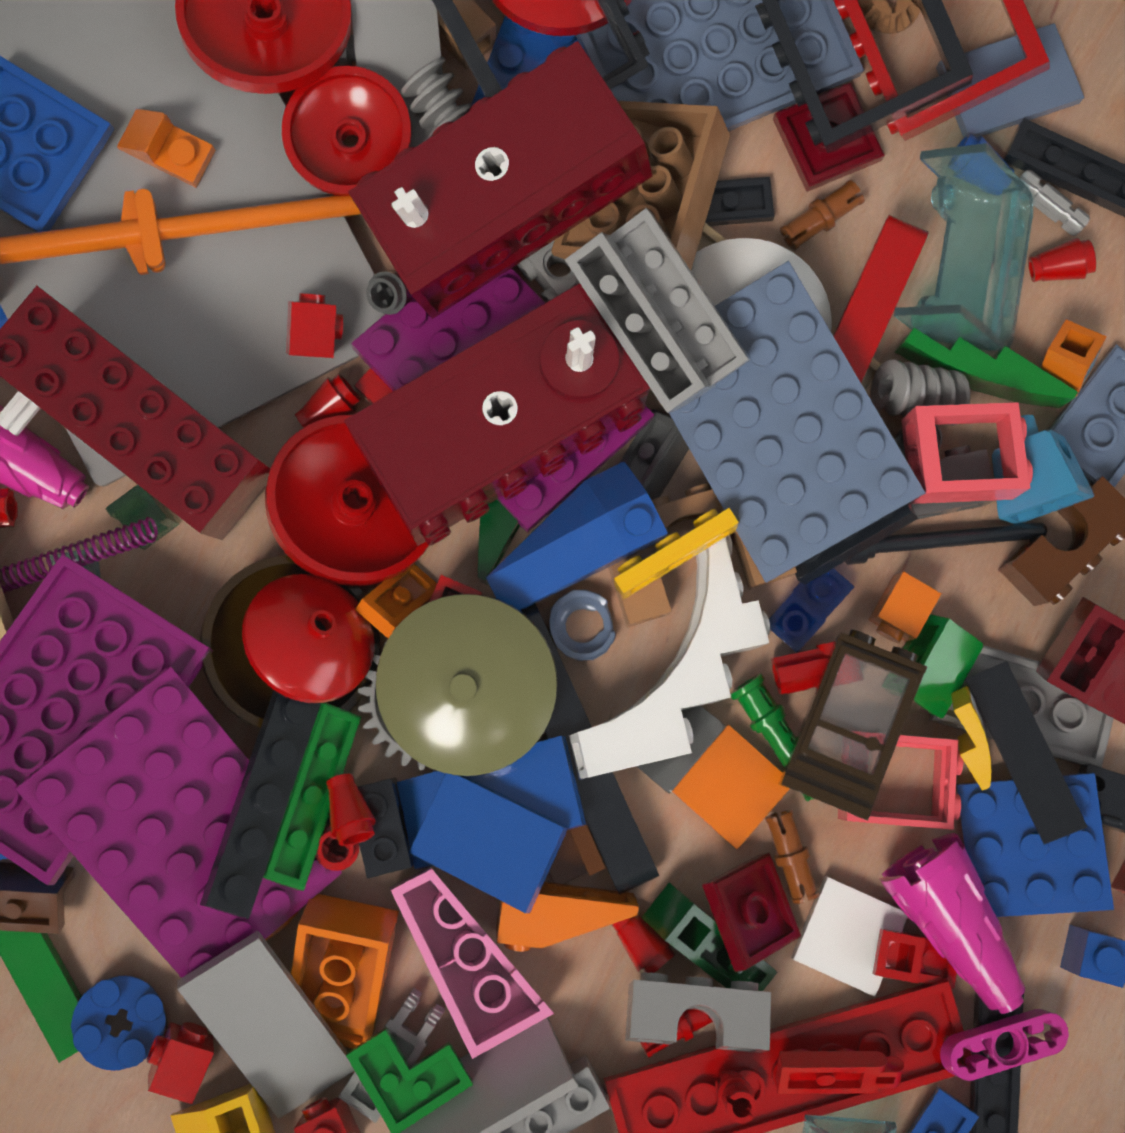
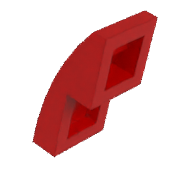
[872,929,957,989]

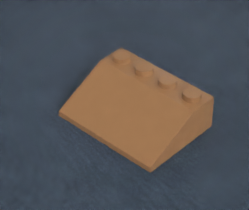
[551,101,730,270]

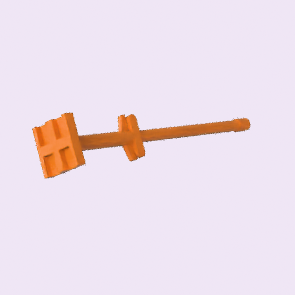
[0,189,361,275]

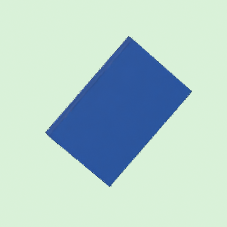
[409,773,568,913]

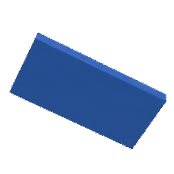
[397,736,586,870]

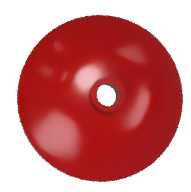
[282,66,412,196]
[242,574,375,703]

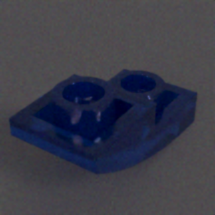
[768,568,855,653]

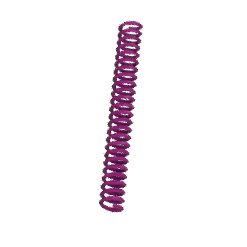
[0,516,158,593]

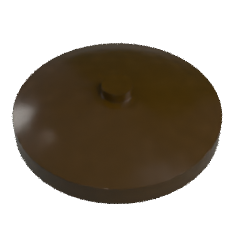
[200,555,380,728]

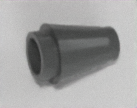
[366,271,412,315]

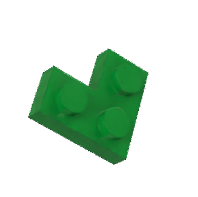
[346,1027,473,1133]

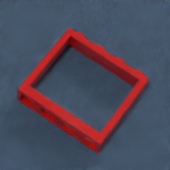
[834,0,1050,141]

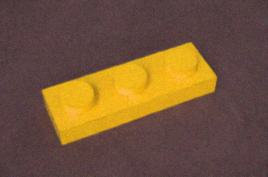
[614,508,739,600]

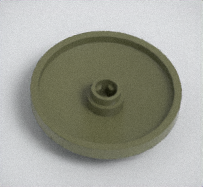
[376,594,558,776]

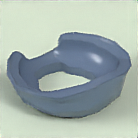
[549,590,616,661]

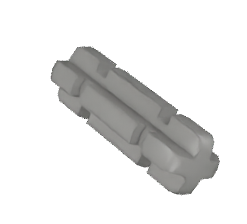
[1013,169,1090,236]

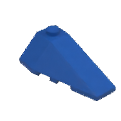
[486,461,668,611]

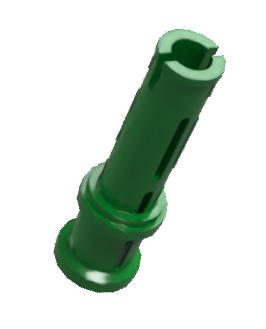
[730,673,813,802]

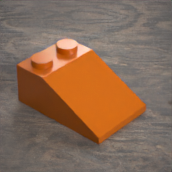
[291,894,399,1049]

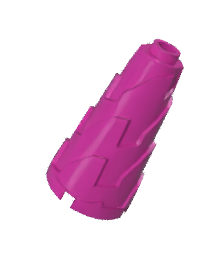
[0,405,89,509]
[879,833,1026,1014]

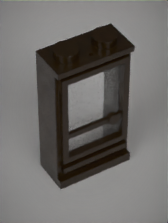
[778,629,927,821]

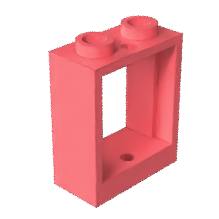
[901,402,1033,504]
[838,731,963,830]

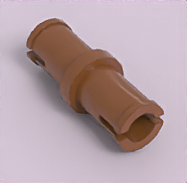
[780,180,865,250]
[765,809,820,904]

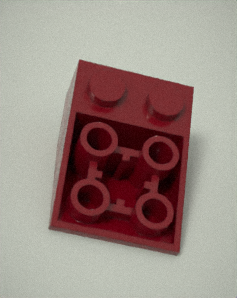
[1035,597,1125,724]

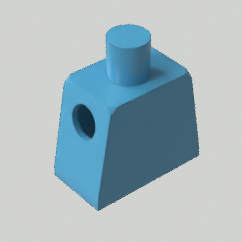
[992,415,1094,524]

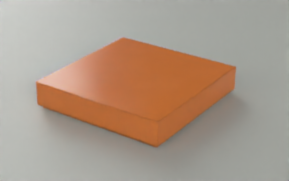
[672,725,790,850]

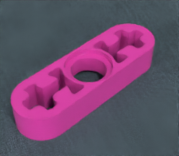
[940,1009,1069,1081]

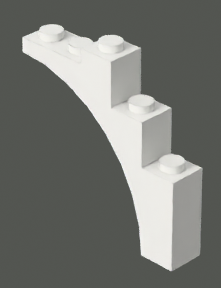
[569,535,770,780]

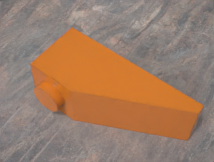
[496,882,639,952]

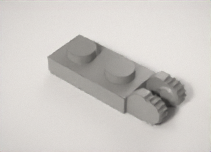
[338,988,445,1123]

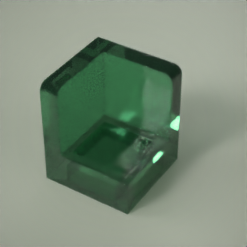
[105,484,179,550]

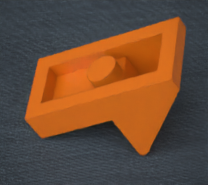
[117,109,216,188]
[355,564,437,639]

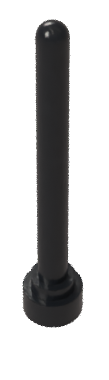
[845,522,1048,565]

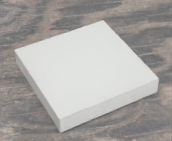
[791,876,908,997]

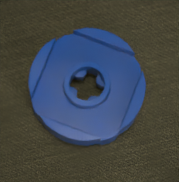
[71,976,166,1071]

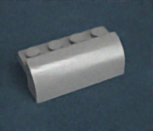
[565,208,751,413]

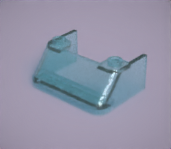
[894,143,1033,351]

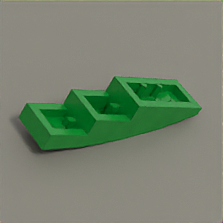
[894,328,1078,409]

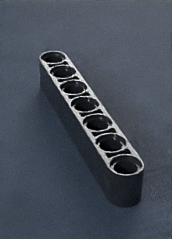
[521,604,659,895]

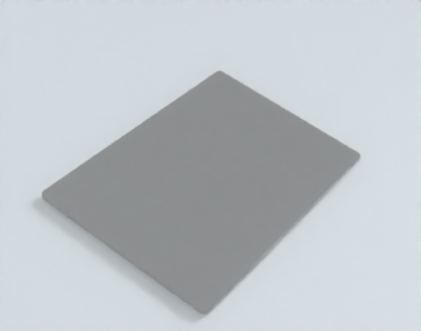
[0,0,385,487]

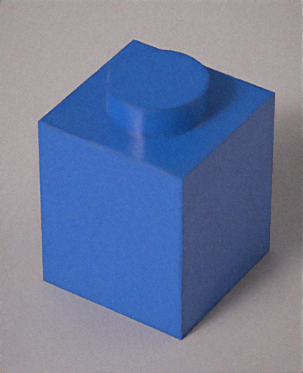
[1060,924,1125,988]

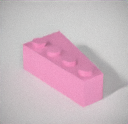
[389,867,554,1059]

